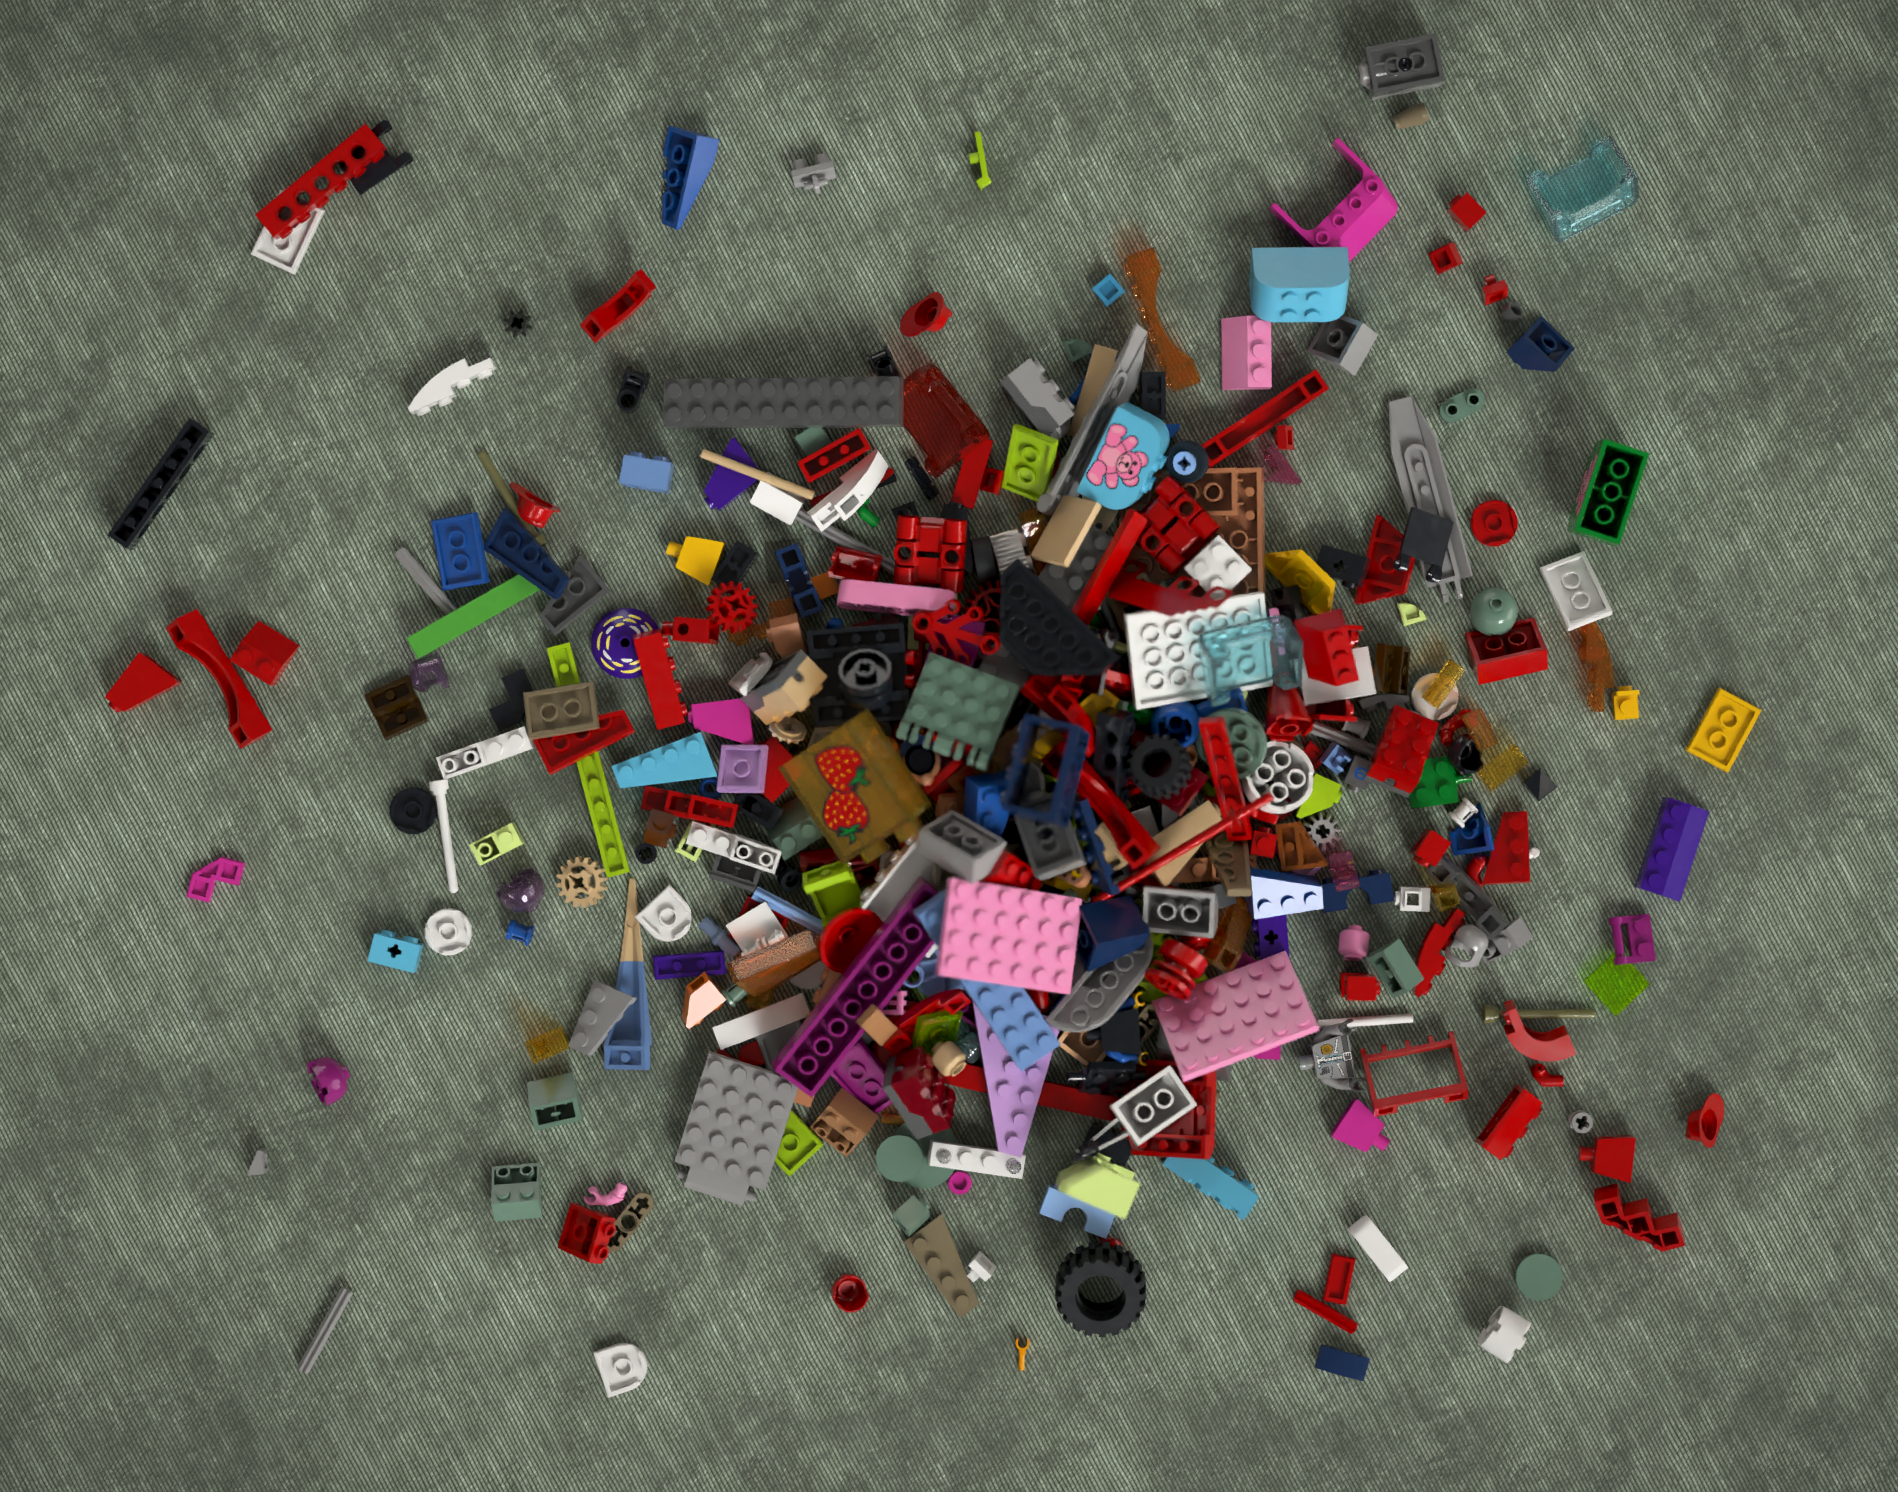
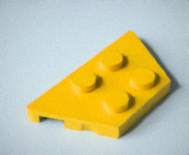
[1265,549,1336,615]

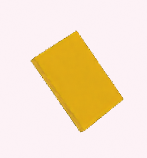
[1685,688,1762,773]

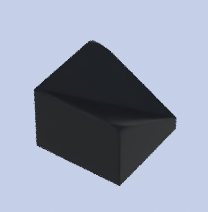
[1521,768,1557,801]

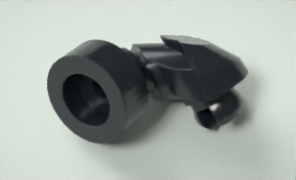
[765,859,803,891]

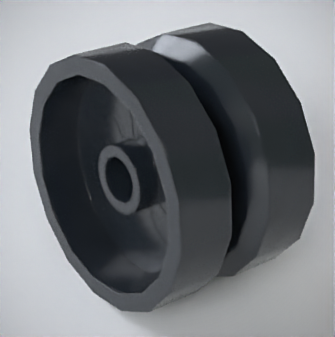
[839,649,893,711]

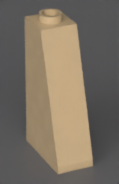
[1145,800,1222,887]

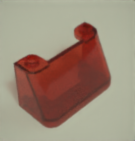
[904,364,990,479]

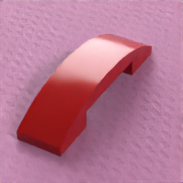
[883,988,971,1056]

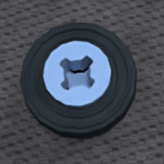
[1166,440,1209,484]

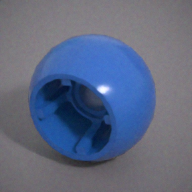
[1150,701,1200,748]

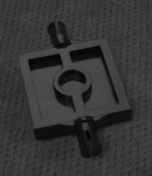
[1066,1061,1147,1095]

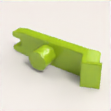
[968,131,992,191]

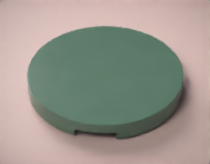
[1196,707,1267,779]
[893,1122,957,1188]

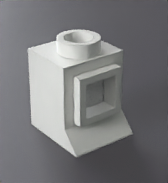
[1394,886,1430,912]

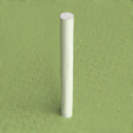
[1318,1013,1413,1029]

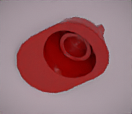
[900,292,952,337]
[510,482,561,528]
[1685,1093,1724,1148]

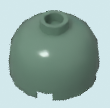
[1470,587,1518,636]

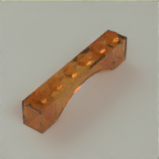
[1123,247,1201,393]

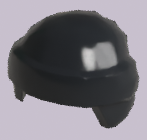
[1447,733,1483,776]

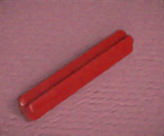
[1293,1290,1358,1334]

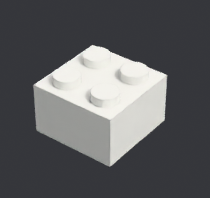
[1184,534,1252,599]

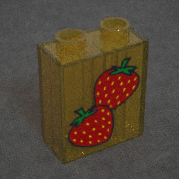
[779,709,932,864]

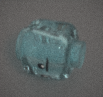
[954,1029,982,1064]

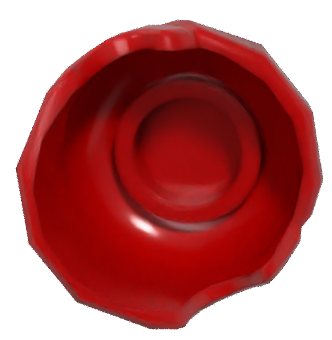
[831,1274,869,1313]

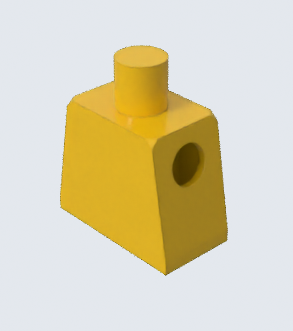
[666,536,725,586]

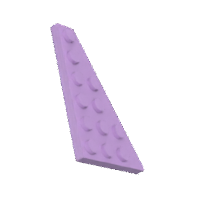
[972,1001,1059,1157]

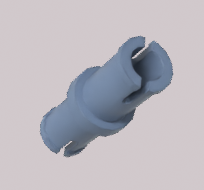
[698,916,741,959]

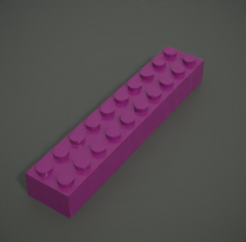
[772,876,940,1098]

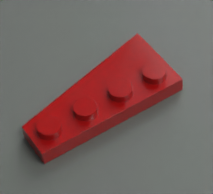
[533,709,635,775]

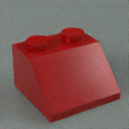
[230,621,300,686]

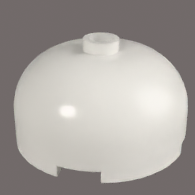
[1241,741,1314,814]

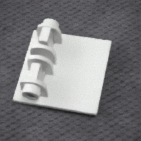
[726,901,791,965]

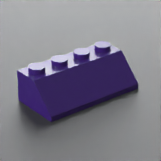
[1634,797,1709,902]

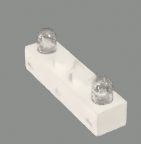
[927,1139,1026,1179]

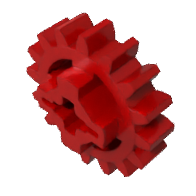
[705,581,758,634]

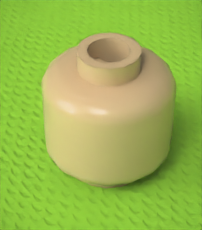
[931,1041,966,1077]

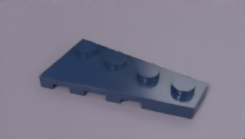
[484,508,570,599]
[1071,794,1121,896]

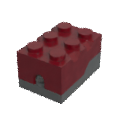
[882,1046,956,1139]

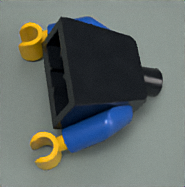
[1086,992,1148,1066]

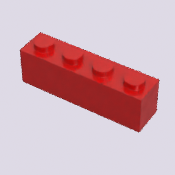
[633,628,688,730]

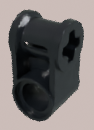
[865,345,901,377]
[617,365,651,414]

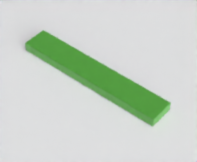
[406,574,541,659]

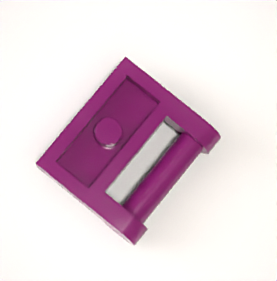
[1608,914,1656,965]

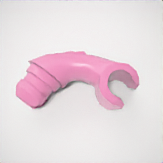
[584,1182,627,1206]

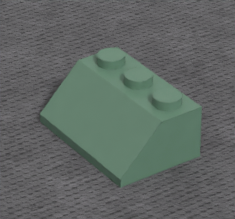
[765,785,832,860]

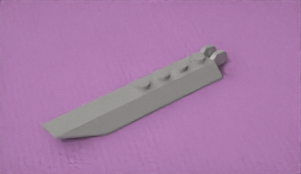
[1036,324,1148,517]
[1388,396,1473,603]

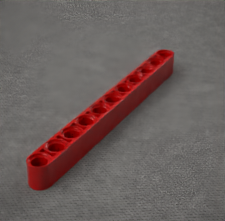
[870,1042,1121,1121]

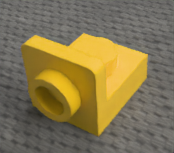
[1612,686,1640,720]

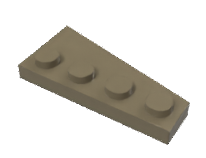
[1203,830,1252,897]
[904,1213,979,1318]

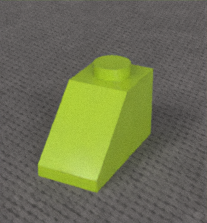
[1294,773,1343,819]

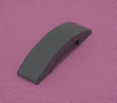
[1426,856,1508,940]

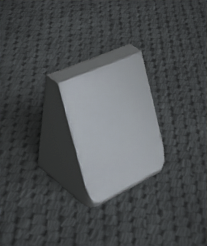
[247,1148,269,1176]

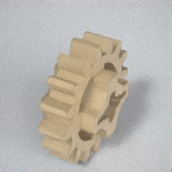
[556,856,608,908]

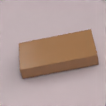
[856,1004,898,1046]

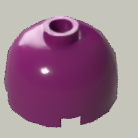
[306,1057,350,1106]

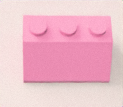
[1221,316,1272,390]

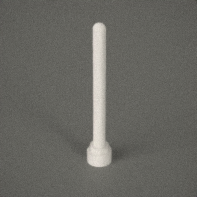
[429,779,458,893]

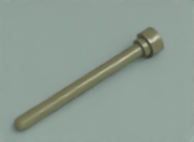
[478,450,547,547]
[1482,1004,1596,1023]

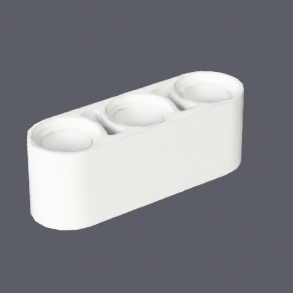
[1347,1214,1408,1282]

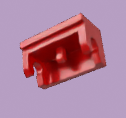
[828,546,883,582]

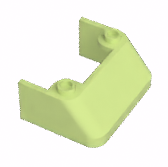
[1055,1152,1140,1219]

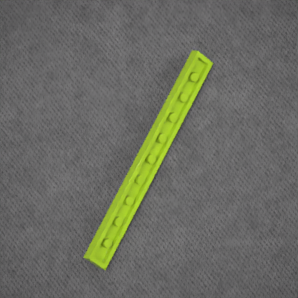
[547,642,630,878]

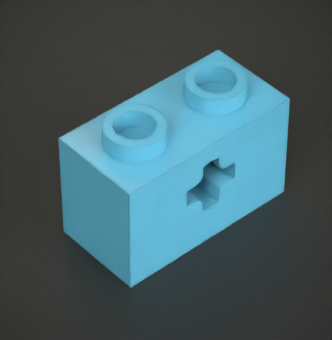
[367,929,424,973]

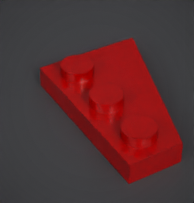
[1482,811,1531,885]

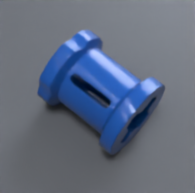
[505,919,535,946]

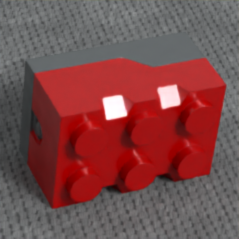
[1364,705,1439,798]

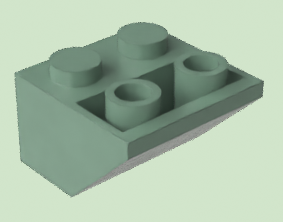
[1367,938,1424,998]
[527,1072,584,1131]
[491,1163,543,1222]

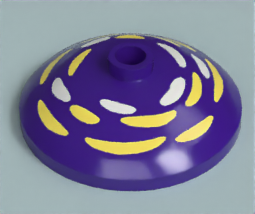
[591,608,659,679]

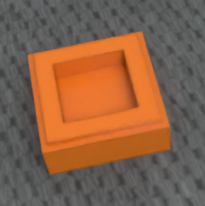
[811,572,839,600]

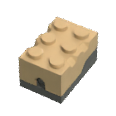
[740,649,827,725]

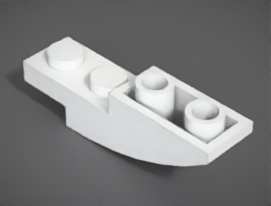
[408,358,497,416]
[807,449,888,532]
[436,726,535,780]
[686,821,782,874]

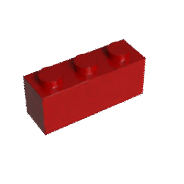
[797,428,871,484]

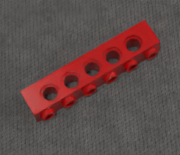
[255,124,386,240]

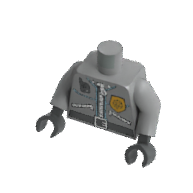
[1298,1019,1366,1093]

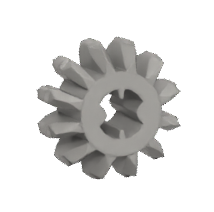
[1303,811,1342,851]

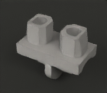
[791,153,836,194]

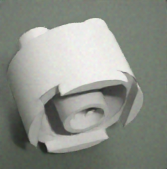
[1478,1306,1531,1363]

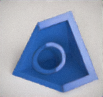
[1449,802,1494,856]

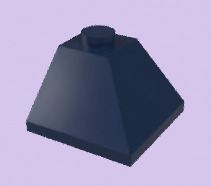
[1506,316,1575,372]

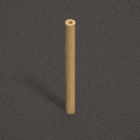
[700,449,815,500]

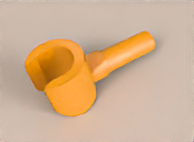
[1015,1337,1030,1370]

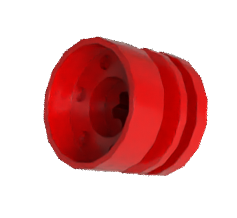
[1144,939,1208,1000]

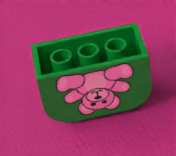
[1567,438,1650,546]

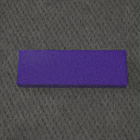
[653,950,726,980]

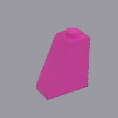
[688,698,755,745]

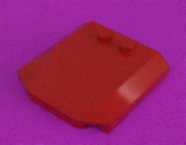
[1122,1060,1216,1159]

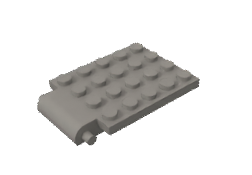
[674,1051,798,1206]

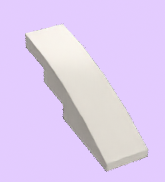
[712,993,809,1050]

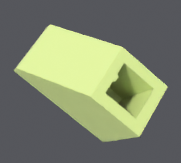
[469,822,525,866]

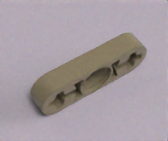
[607,1191,654,1252]

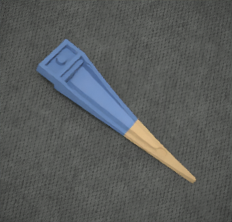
[604,878,652,1070]

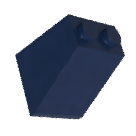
[1076,895,1150,972]

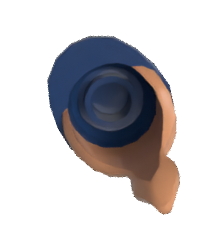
[900,734,941,785]

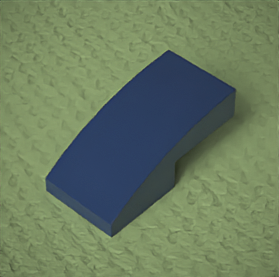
[1315,1344,1370,1381]

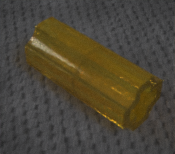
[1421,659,1466,709]

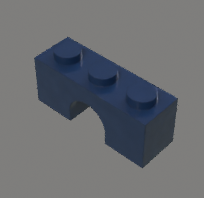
[774,543,824,618]
[1320,868,1394,913]

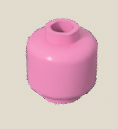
[1338,925,1370,961]

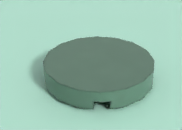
[876,1134,923,1182]
[1515,1253,1563,1301]

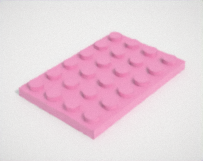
[936,878,1082,994]
[1152,950,1319,1082]

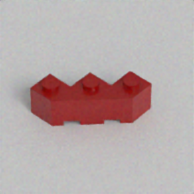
[1594,1183,1685,1252]

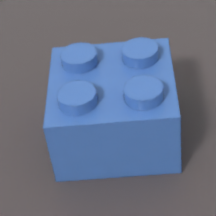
[619,451,674,494]

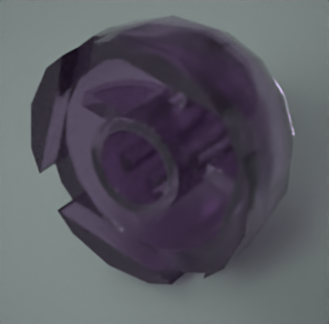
[495,868,545,913]

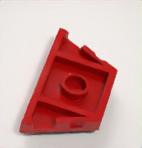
[1354,515,1415,605]

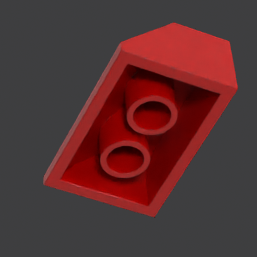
[1294,608,1359,686]
[1465,617,1548,685]
[977,850,1042,891]
[1475,1084,1543,1160]

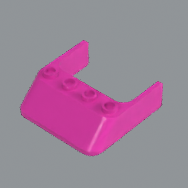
[1269,137,1398,262]

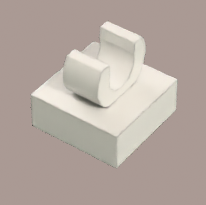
[967,1251,997,1283]

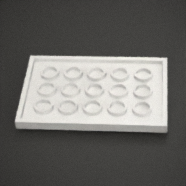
[1124,591,1273,710]

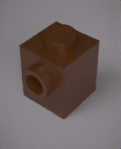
[643,809,677,848]

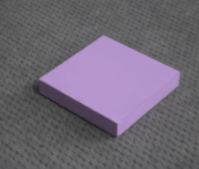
[717,745,769,793]

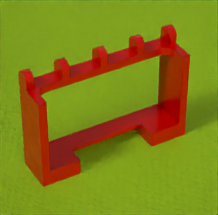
[1360,1031,1468,1117]

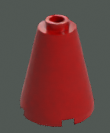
[1265,673,1313,742]

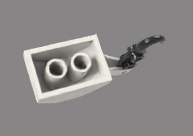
[1073,1065,1197,1163]

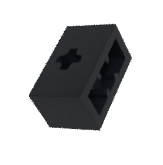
[1316,544,1371,589]

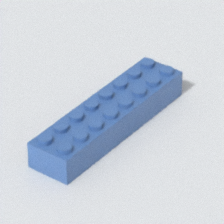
[913,888,1061,1072]

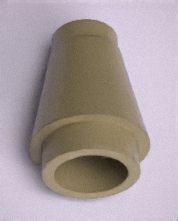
[1393,102,1430,130]

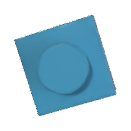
[1092,274,1125,307]

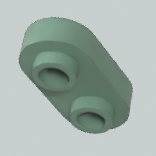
[1439,388,1485,423]

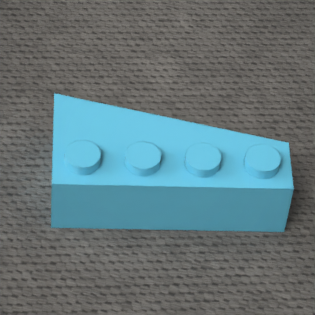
[611,732,718,788]
[1161,1156,1259,1221]

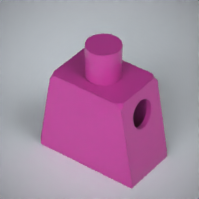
[1330,1097,1390,1152]

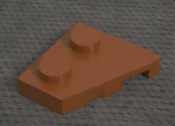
[1275,821,1328,872]

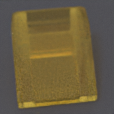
[1428,883,1461,913]

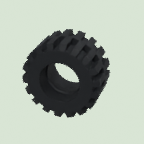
[1127,734,1193,800]

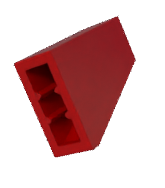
[105,652,182,713]

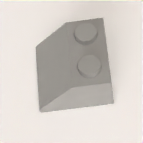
[1307,315,1378,376]

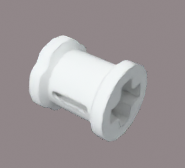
[1448,797,1479,828]

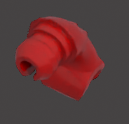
[1439,709,1475,746]

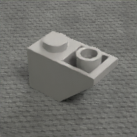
[1482,917,1533,964]

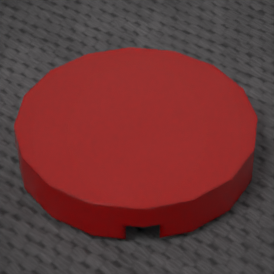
[1470,500,1518,547]

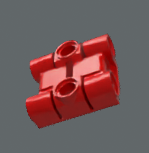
[1135,476,1221,575]
[893,515,967,593]

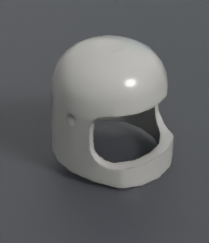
[1444,924,1489,968]

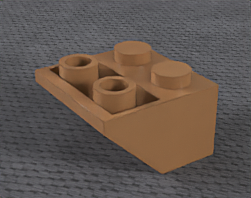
[809,1088,879,1157]

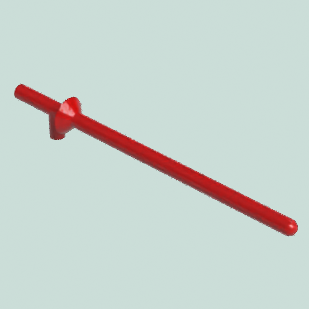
[1091,791,1275,903]

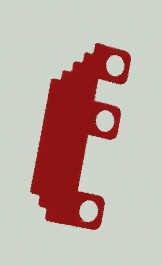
[1108,560,1233,617]

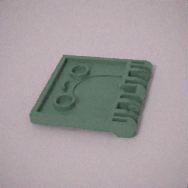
[896,652,1020,771]

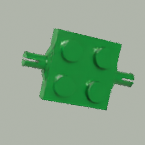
[1391,756,1472,809]

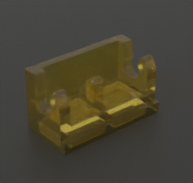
[1477,744,1529,794]

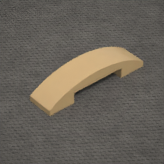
[1067,344,1118,437]

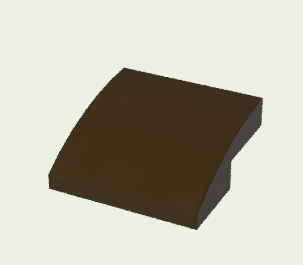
[1374,643,1411,695]
[364,675,429,741]

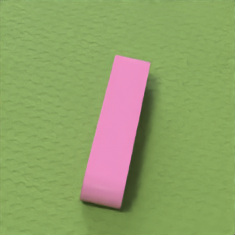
[836,579,956,619]

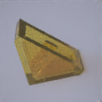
[525,1026,571,1064]

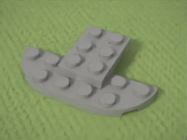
[1046,934,1153,1032]

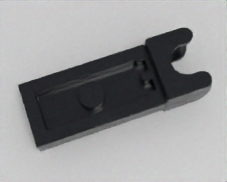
[1270,585,1303,653]

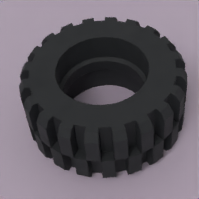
[1055,1242,1146,1337]

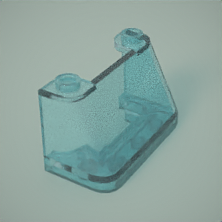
[1525,135,1639,242]
[1199,615,1303,707]

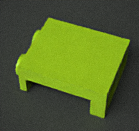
[802,858,862,929]

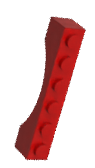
[1201,369,1329,468]
[165,609,272,749]
[1040,739,1161,869]

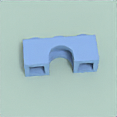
[1039,1183,1115,1239]

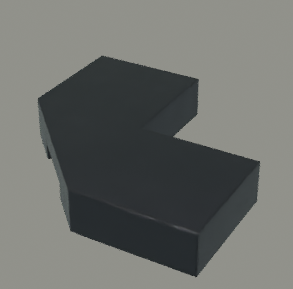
[489,668,534,731]

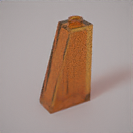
[727,929,821,999]

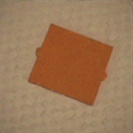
[1462,708,1498,751]

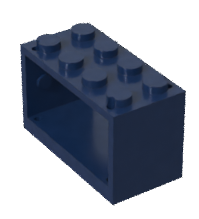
[1000,714,1090,828]

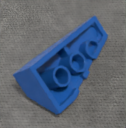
[662,126,719,230]

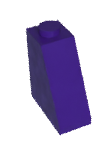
[704,438,759,512]

